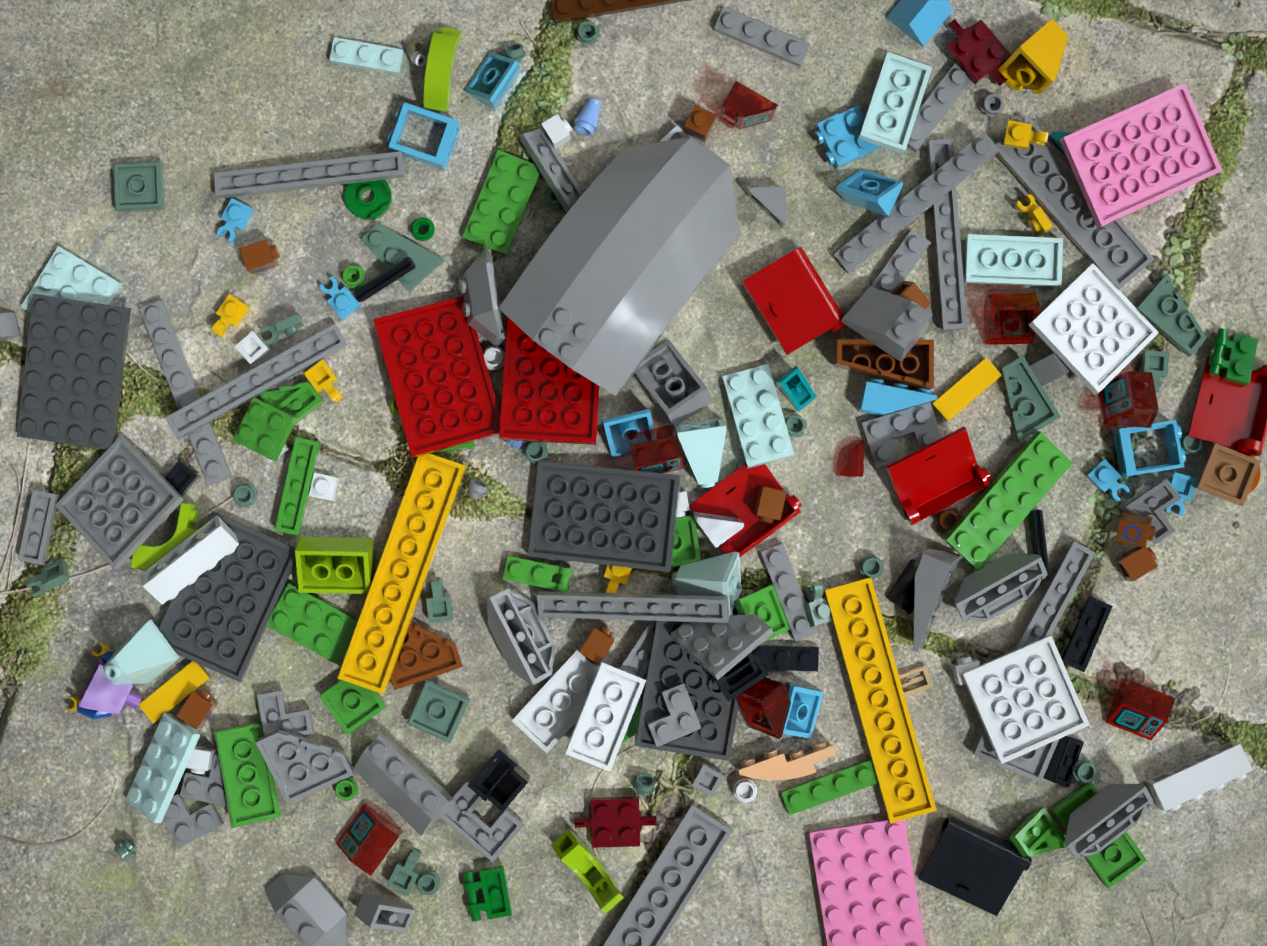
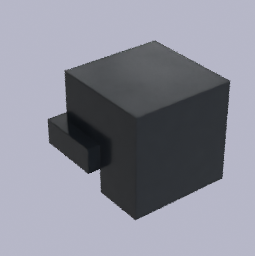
[714,652,769,702]
[467,748,530,812]

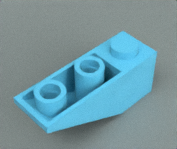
[858,379,937,416]

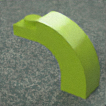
[424,27,462,112]
[131,503,199,570]
[551,829,624,914]

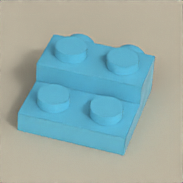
[814,105,880,170]

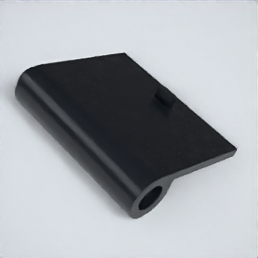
[918,814,1032,916]

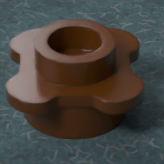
[934,508,959,533]

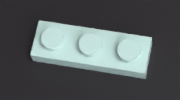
[329,37,405,75]

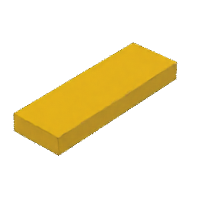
[931,357,1002,422]
[138,661,212,724]

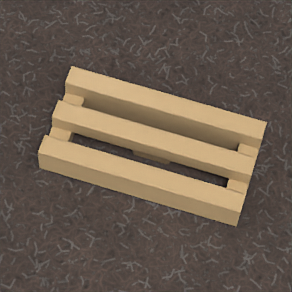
[898,664,934,697]

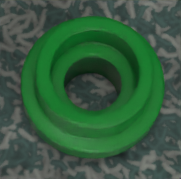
[411,217,435,241]

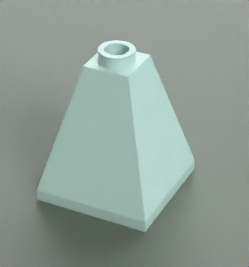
[675,418,726,488]
[672,552,742,616]
[103,620,179,684]

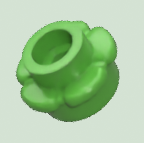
[342,265,365,288]
[335,777,359,801]

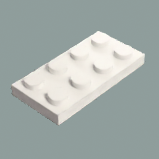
[512,649,598,754]
[564,662,646,772]

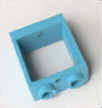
[387,102,461,170]
[1112,420,1186,477]

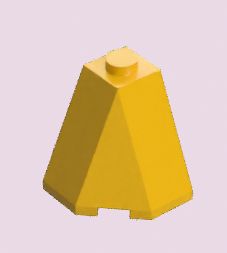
[998,19,1068,94]

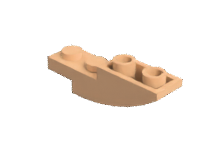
[737,741,836,780]

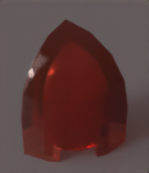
[836,440,864,477]

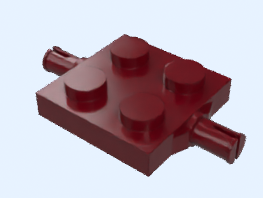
[945,19,1011,86]
[575,796,657,848]

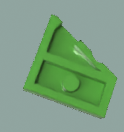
[260,381,325,425]
[1009,807,1067,857]

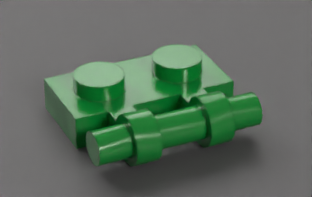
[1208,328,1258,386]
[463,865,512,921]

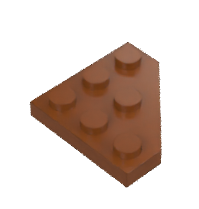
[390,621,463,690]

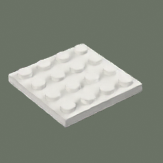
[1028,263,1159,395]
[961,635,1090,764]

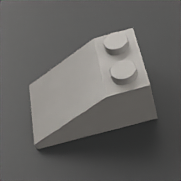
[841,286,933,362]
[634,339,713,428]

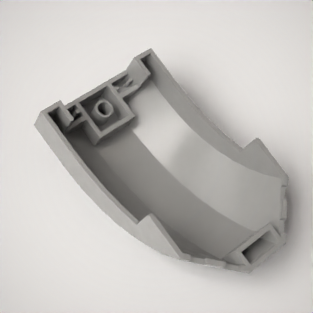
[499,137,741,396]

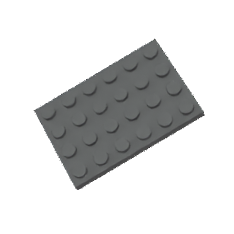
[17,294,131,450]
[528,461,681,572]
[159,511,296,682]
[634,614,741,761]

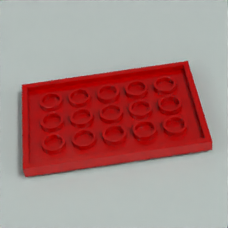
[373,296,501,458]
[499,317,600,445]

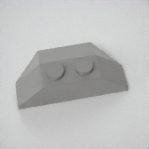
[459,246,505,345]
[954,554,1048,622]
[487,588,555,686]
[1065,784,1153,860]
[264,872,347,946]

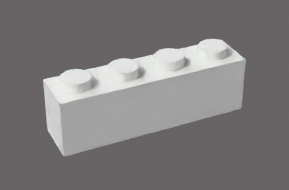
[140,515,239,605]
[1145,741,1253,812]

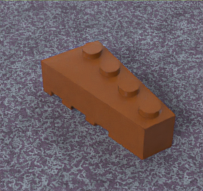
[834,339,934,390]

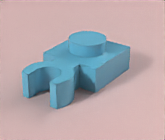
[217,198,255,244]
[319,276,361,320]
[1085,459,1130,502]
[1165,471,1198,516]

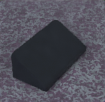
[886,559,917,614]
[1043,736,1084,787]

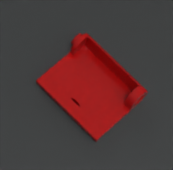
[742,247,845,355]
[1187,356,1267,456]
[886,427,991,525]
[689,463,802,558]

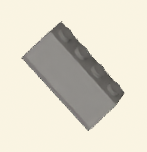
[354,733,455,836]

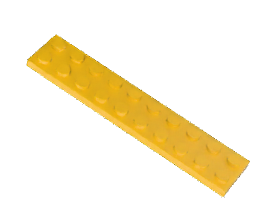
[338,453,466,694]
[824,577,937,824]

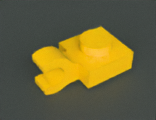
[1003,120,1049,150]
[1015,194,1053,235]
[211,294,251,338]
[304,359,344,403]
[604,565,632,593]

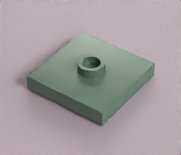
[113,161,165,212]
[406,679,471,743]

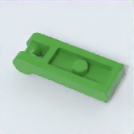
[503,556,573,592]

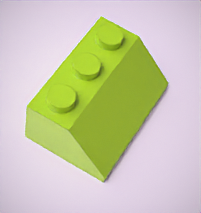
[295,537,374,594]

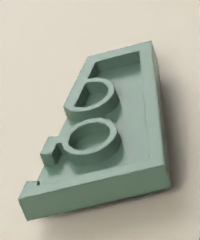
[361,223,445,292]
[1136,273,1207,357]
[1001,356,1061,442]

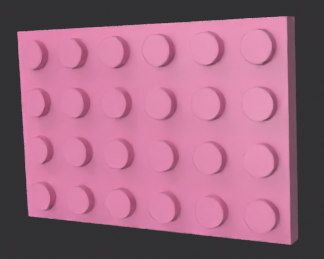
[1059,83,1222,228]
[808,819,925,946]

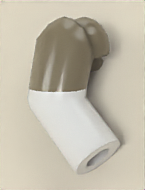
[405,38,427,67]

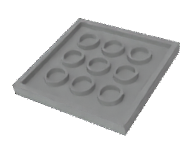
[55,436,184,570]

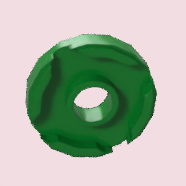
[344,180,392,220]

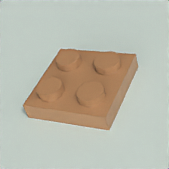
[1195,443,1261,506]

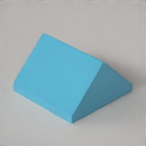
[887,0,953,47]
[464,52,521,111]
[836,169,903,216]
[603,409,658,458]
[776,682,824,739]

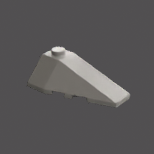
[913,549,961,652]

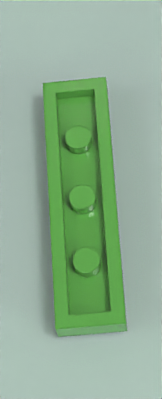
[274,437,321,536]
[780,759,878,815]

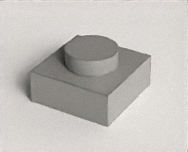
[692,763,724,797]

